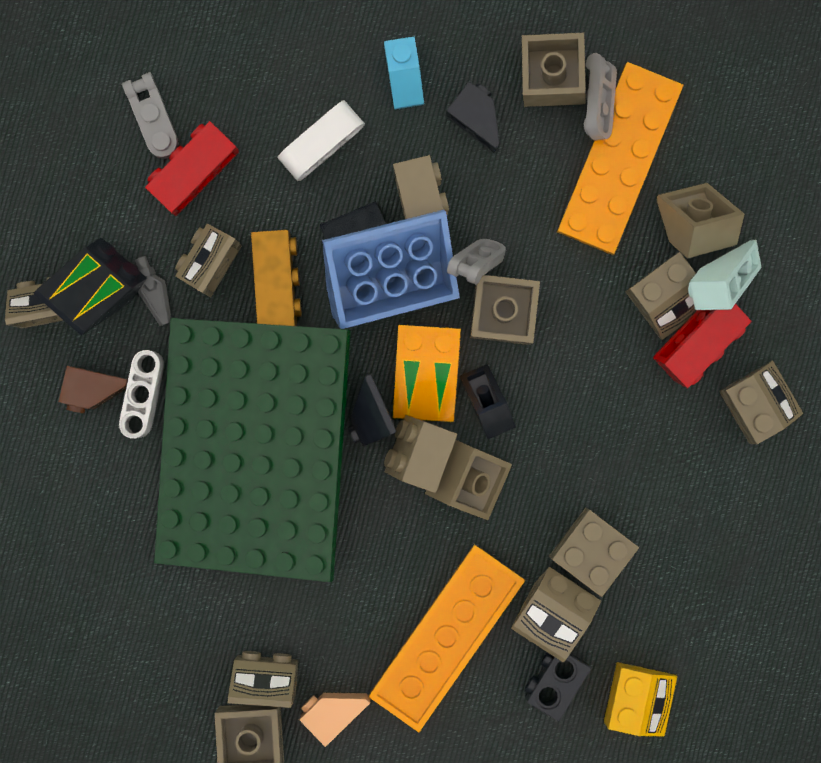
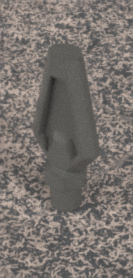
[135,256,172,326]

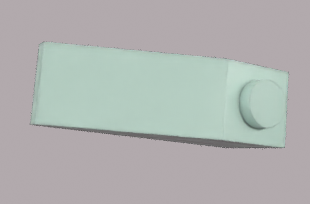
[688,240,761,310]

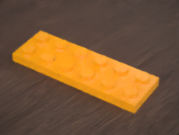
[557,62,683,255]
[368,544,525,732]

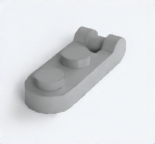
[584,53,617,141]
[122,72,179,159]
[447,239,506,285]

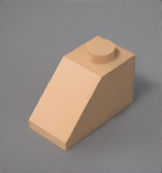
[299,693,371,747]

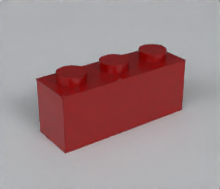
[145,121,239,216]
[653,303,752,388]

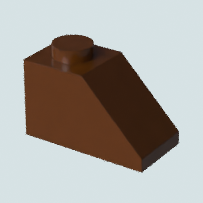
[58,366,128,414]

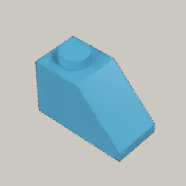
[384,36,424,110]

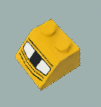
[604,662,677,736]

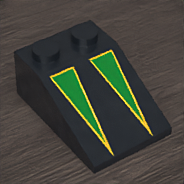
[34,238,147,336]

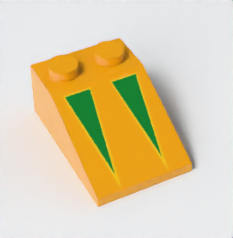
[393,325,461,422]

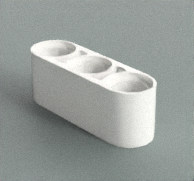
[278,100,365,181]
[119,350,164,438]

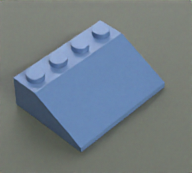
[322,210,460,329]

